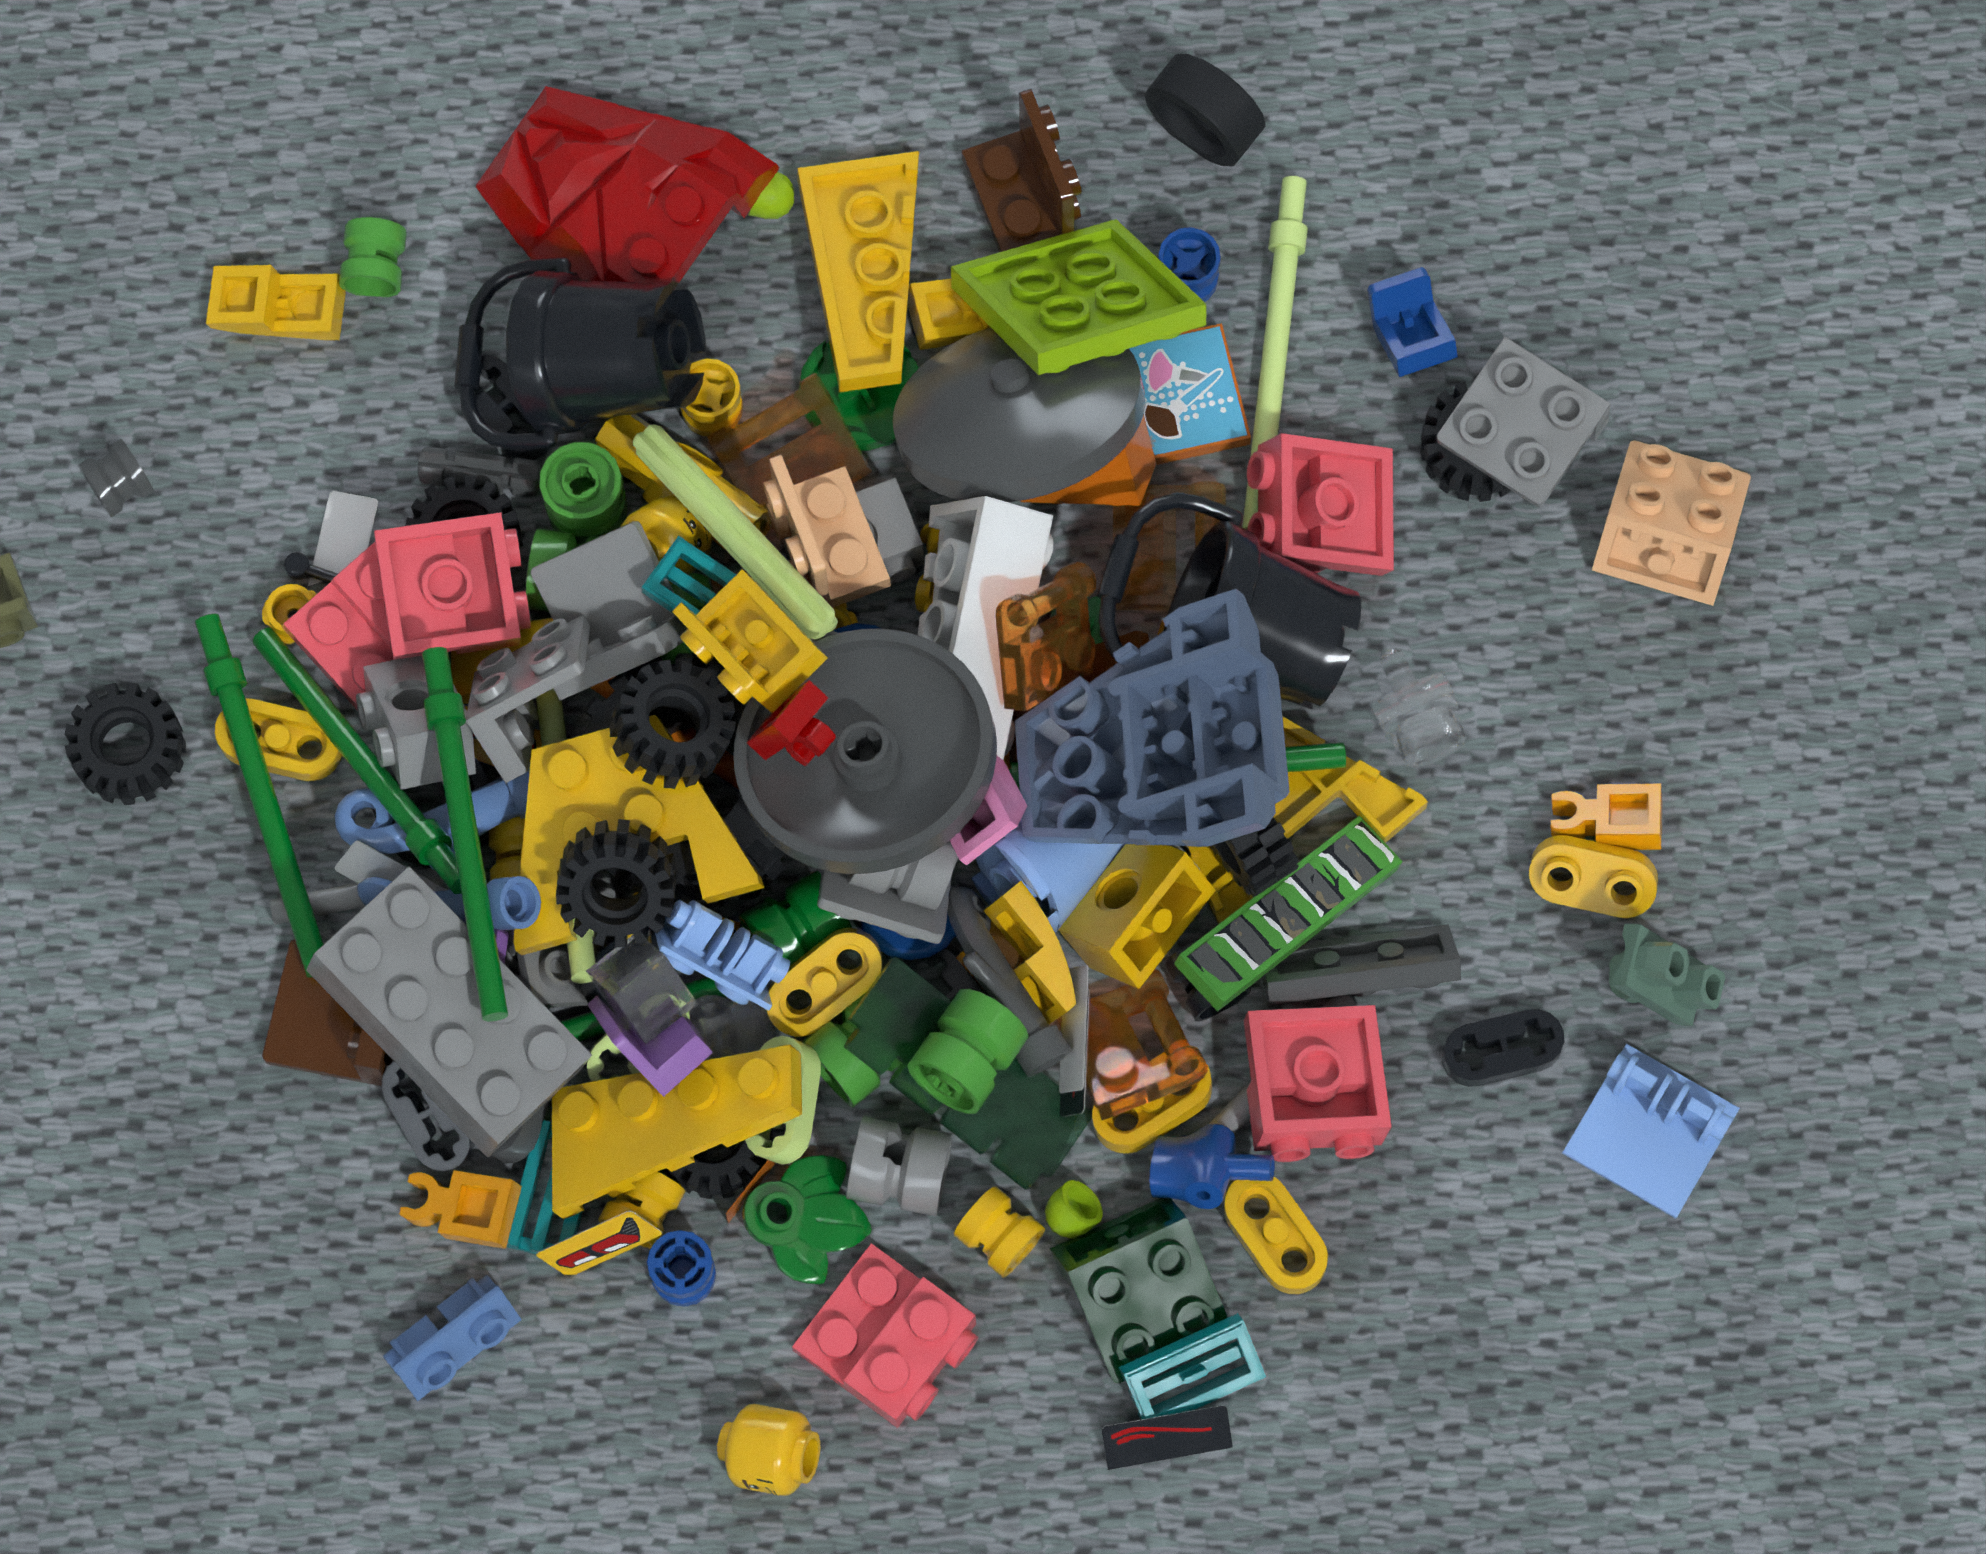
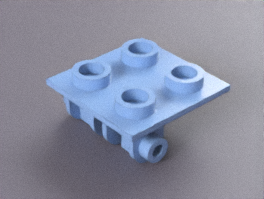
[655,900,790,1011]
[1562,1044,1740,1219]

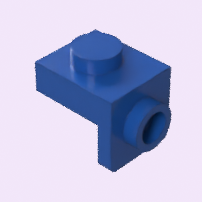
[1367,267,1458,377]

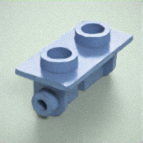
[383,1274,522,1401]

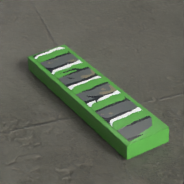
[1174,815,1403,1011]

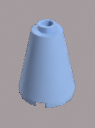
[972,818,1125,933]

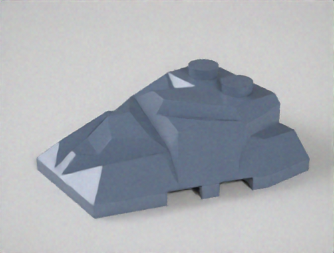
[1015,589,1290,847]

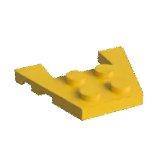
[513,715,764,955]
[1184,716,1428,924]

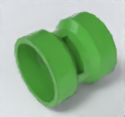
[339,217,407,297]

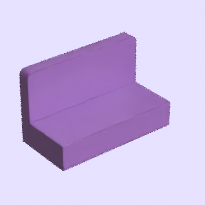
[587,995,713,1097]

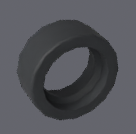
[1144,54,1266,166]

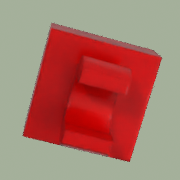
[746,680,836,766]

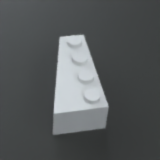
[918,496,1053,760]

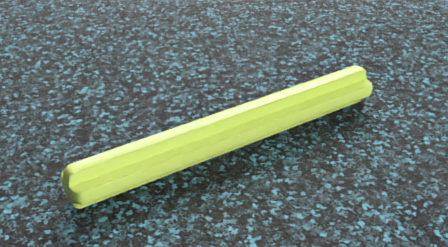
[633,424,838,640]

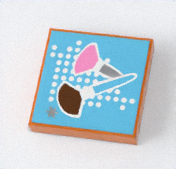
[1129,323,1251,465]

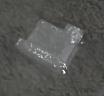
[586,935,698,1044]

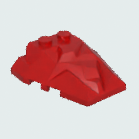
[475,86,780,290]

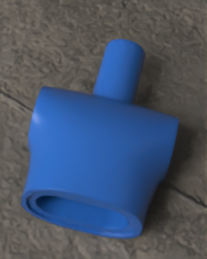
[1149,1124,1275,1209]

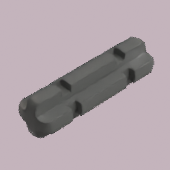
[418,447,541,497]

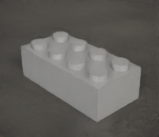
[306,867,592,1158]

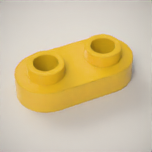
[215,698,342,781]
[1529,835,1658,918]
[767,928,882,1037]
[1092,1049,1212,1154]
[1224,1177,1328,1294]

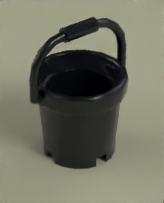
[454,257,706,450]
[1097,492,1362,709]

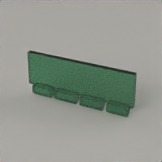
[844,956,1092,1190]

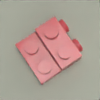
[1247,433,1394,576]
[374,512,531,660]
[282,542,393,711]
[1244,1005,1392,1162]
[792,1243,978,1428]

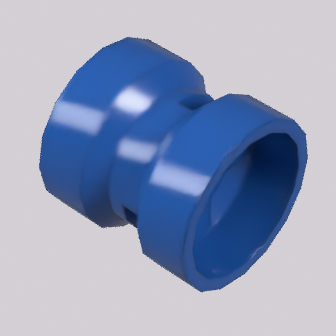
[1158,227,1221,302]
[647,1230,716,1307]

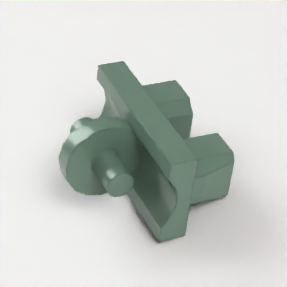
[1609,924,1725,1026]

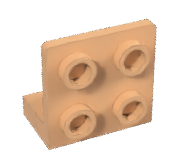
[1592,440,1751,606]
[763,455,891,608]

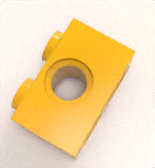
[1058,844,1216,989]

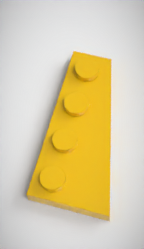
[797,151,919,392]
[552,1045,802,1219]

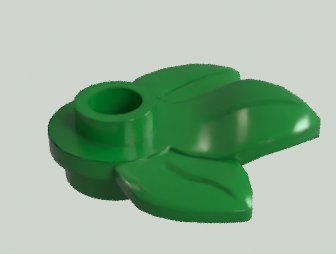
[742,1155,872,1284]

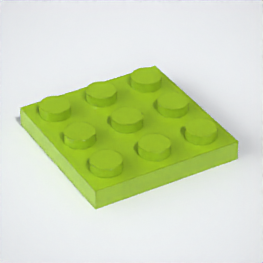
[951,219,1206,375]

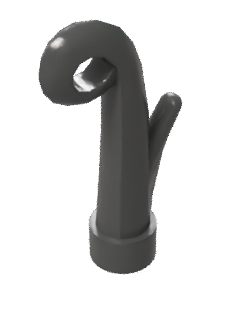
[947,886,1072,1078]

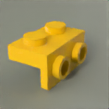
[672,569,828,713]

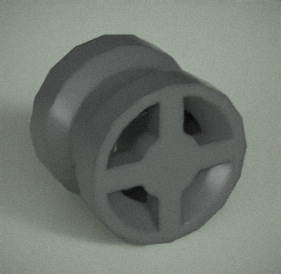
[78,439,154,517]

